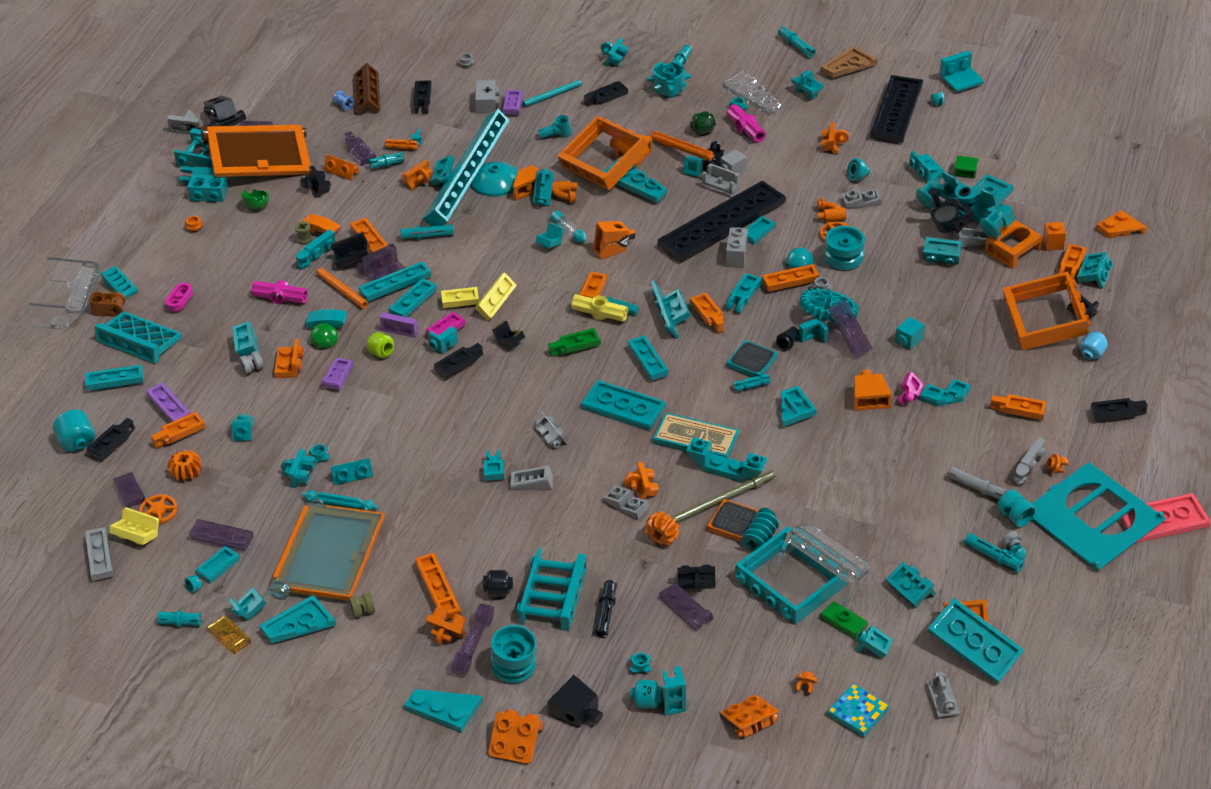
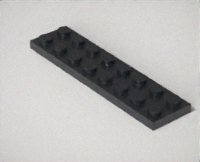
[657,180,786,262]

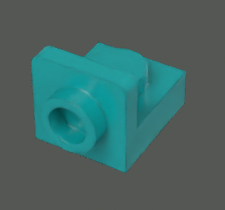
[855,626,893,659]

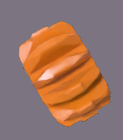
[168,449,202,482]
[644,511,680,546]

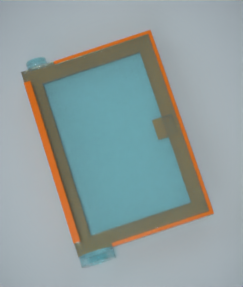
[269,498,385,601]

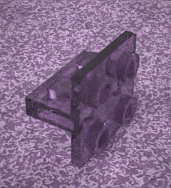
[357,243,405,281]

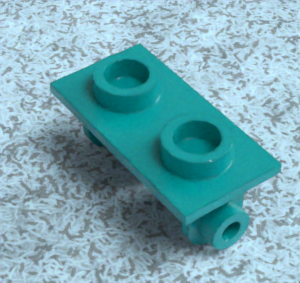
[533,169,554,206]
[331,458,373,485]

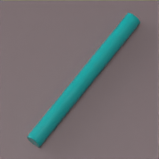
[523,79,582,107]

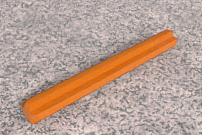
[650,131,714,161]

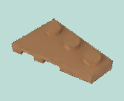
[821,46,878,78]

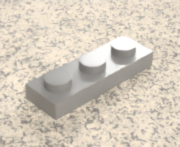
[85,527,113,581]

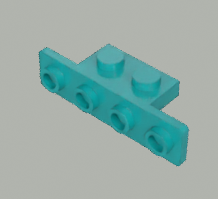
[651,280,691,338]

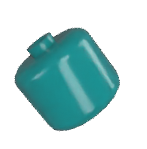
[52,409,95,452]

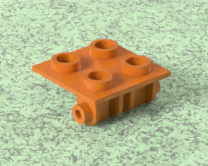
[720,695,779,738]

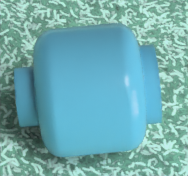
[1079,331,1108,360]

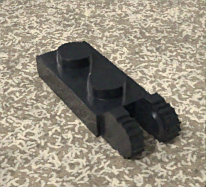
[413,80,432,113]

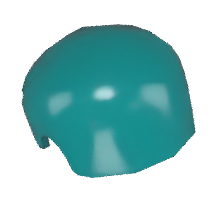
[786,247,814,269]

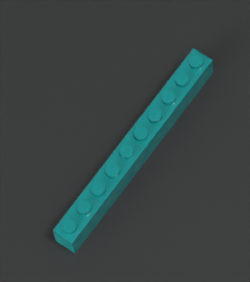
[422,109,509,226]

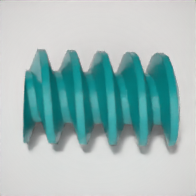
[741,508,779,551]

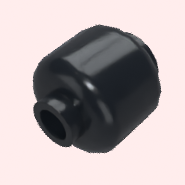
[483,570,513,597]

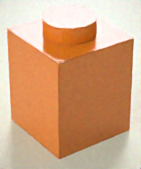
[1042,222,1066,251]

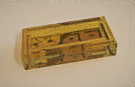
[208,615,251,654]

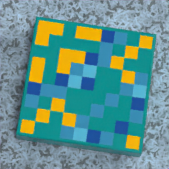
[827,683,890,738]

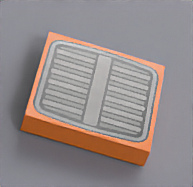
[707,499,759,542]

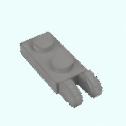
[1012,437,1046,486]

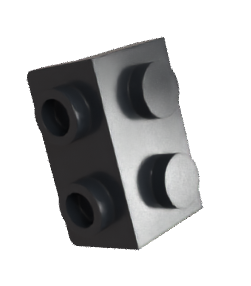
[331,232,370,269]

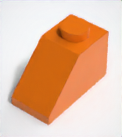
[513,165,538,201]

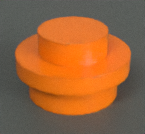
[185,216,203,231]

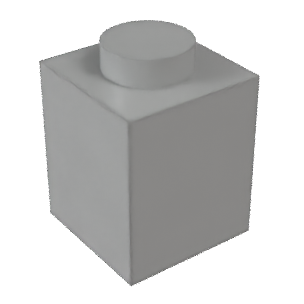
[720,149,747,174]

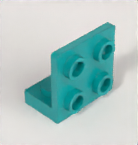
[939,50,984,92]

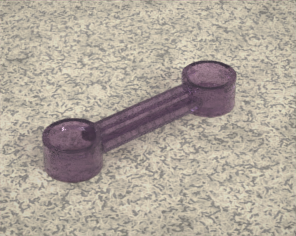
[452,603,494,675]

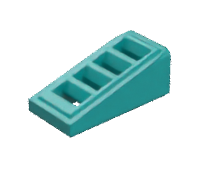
[101,266,138,298]

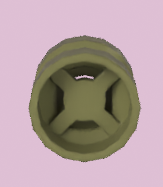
[349,592,375,618]

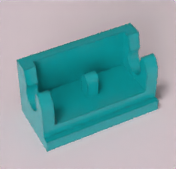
[232,321,260,357]
[663,666,686,716]

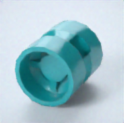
[997,489,1036,527]

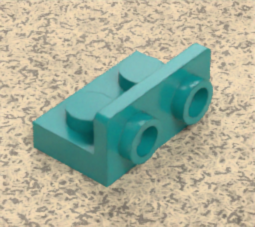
[909,151,946,183]
[1077,252,1113,288]
[886,562,936,607]

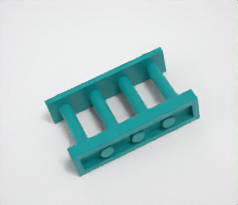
[174,128,237,177]
[516,548,587,631]

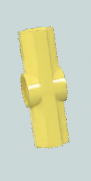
[571,294,628,322]

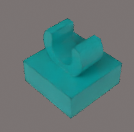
[683,155,703,177]

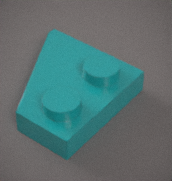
[781,385,817,427]

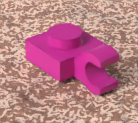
[898,372,924,406]

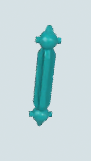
[301,490,378,511]

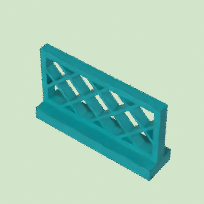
[95,311,182,364]

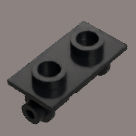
[702,141,724,171]

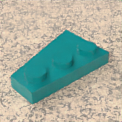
[259,595,337,644]
[404,689,483,733]

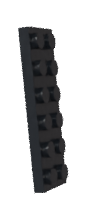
[870,75,923,143]

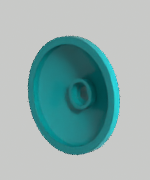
[470,162,518,197]

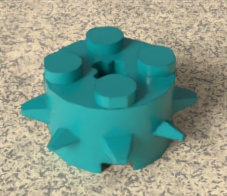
[647,61,692,98]

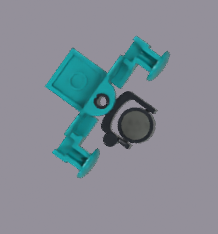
[916,172,1015,239]

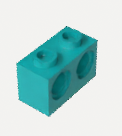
[187,174,228,202]

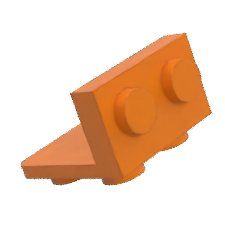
[488,709,545,764]

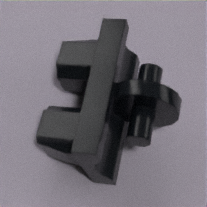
[300,166,331,197]
[677,564,716,591]

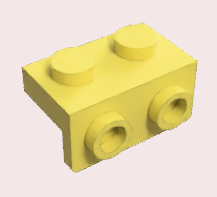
[109,507,159,545]

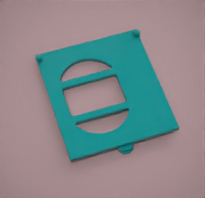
[1031,462,1167,570]

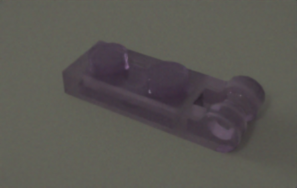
[659,583,713,631]

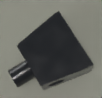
[547,675,603,728]

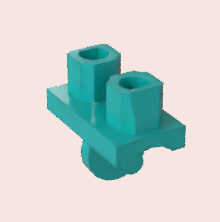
[601,38,629,66]
[791,70,824,100]
[281,449,316,488]

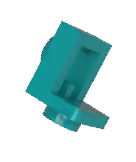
[535,223,564,249]
[798,318,829,343]
[428,326,458,354]
[231,414,255,441]
[228,587,267,621]

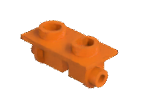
[324,154,359,180]

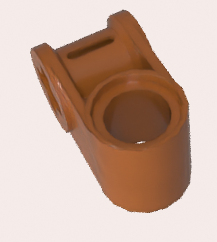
[88,292,126,316]

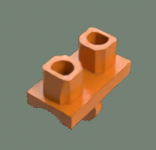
[821,122,849,154]
[401,160,433,190]
[624,462,659,500]
[425,606,466,645]

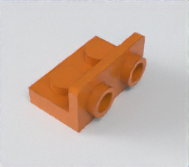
[274,339,304,378]

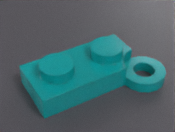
[430,155,455,186]

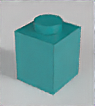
[895,317,925,350]

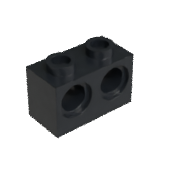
[203,96,237,121]

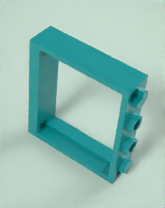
[735,526,849,625]

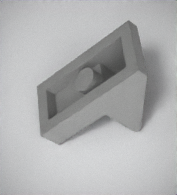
[167,110,200,134]

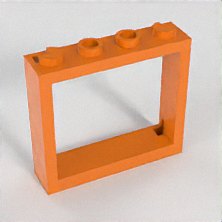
[557,116,649,190]
[1003,272,1091,351]

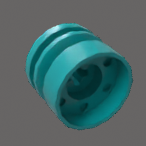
[491,625,537,683]

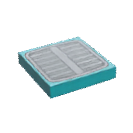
[727,340,778,377]

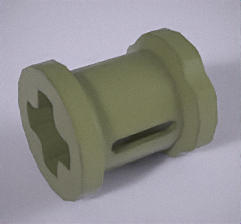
[295,221,312,245]

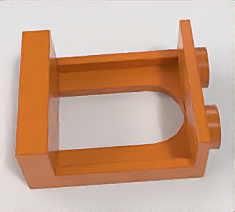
[985,220,1042,269]

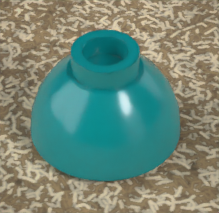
[847,158,870,182]

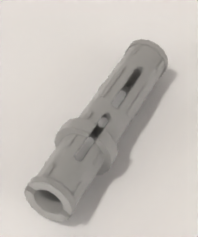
[948,466,1008,500]

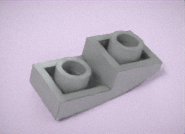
[842,188,882,208]
[603,485,650,519]

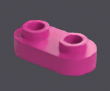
[165,283,193,312]

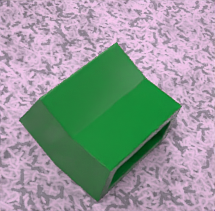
[954,155,979,178]

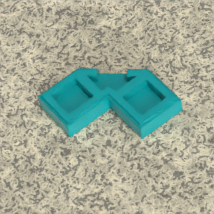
[919,379,971,407]

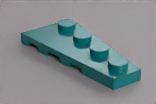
[603,156,667,203]

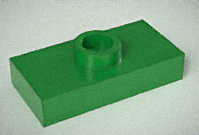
[820,601,868,640]

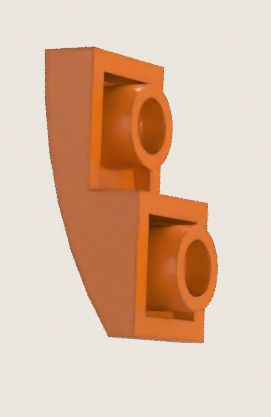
[302,214,341,234]

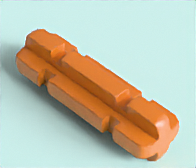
[385,139,418,150]

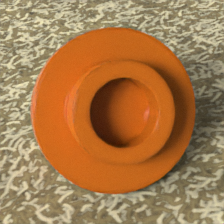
[1046,454,1069,474]
[796,671,818,694]

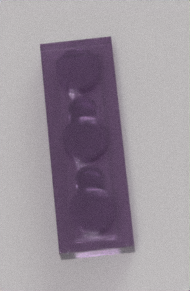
[828,300,873,358]
[189,519,254,551]

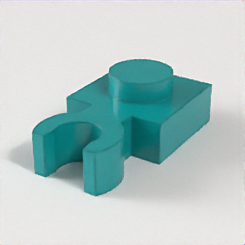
[484,450,504,481]

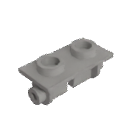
[535,411,568,448]
[927,672,960,717]

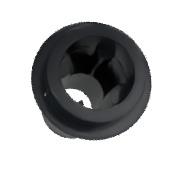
[776,326,799,350]

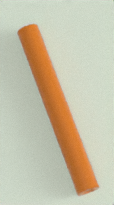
[317,268,368,309]

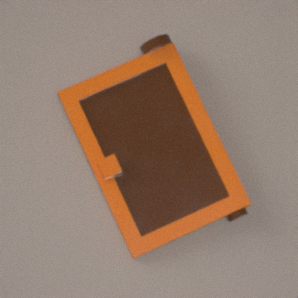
[201,125,311,177]

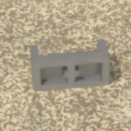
[701,163,740,198]

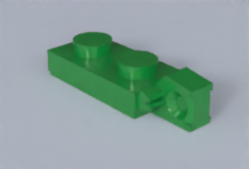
[548,328,601,356]

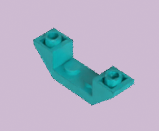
[686,437,768,482]

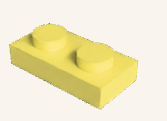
[441,287,479,308]

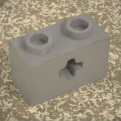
[475,80,500,113]
[726,227,748,268]

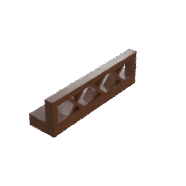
[353,63,380,115]

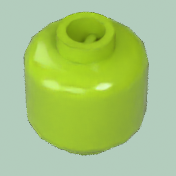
[366,332,394,358]

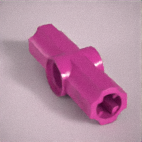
[727,104,766,143]
[251,280,308,304]

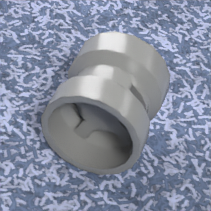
[239,351,264,374]

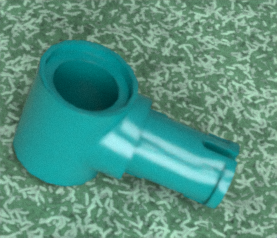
[538,115,572,140]

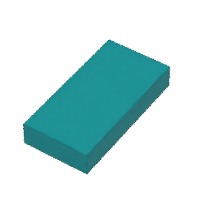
[746,216,776,245]
[195,546,240,584]

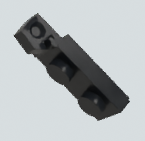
[584,81,628,107]
[434,343,483,379]
[1090,398,1148,422]
[86,418,135,461]

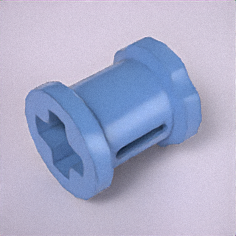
[333,90,354,110]

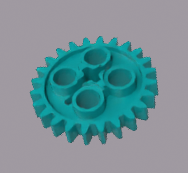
[799,288,860,323]

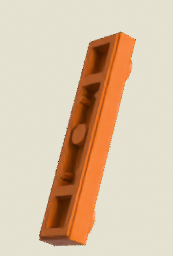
[415,552,462,621]

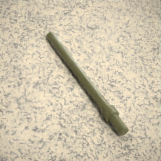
[671,470,776,523]

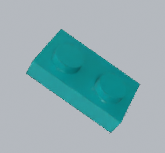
[923,237,962,265]

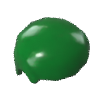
[241,189,270,210]
[310,323,338,349]

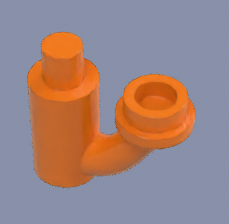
[551,180,578,203]
[817,198,847,222]

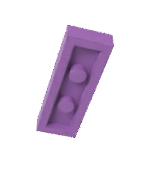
[146,382,191,422]

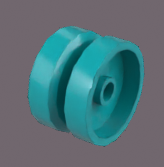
[824,225,865,270]

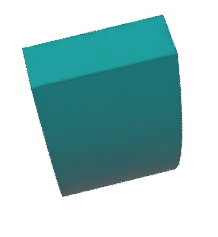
[305,309,348,328]

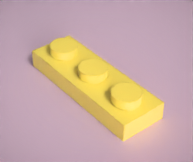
[475,272,517,321]

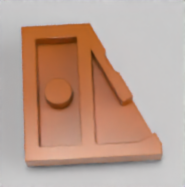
[1096,210,1147,238]

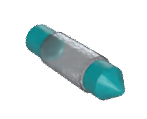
[550,211,586,243]

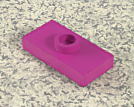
[426,312,466,335]

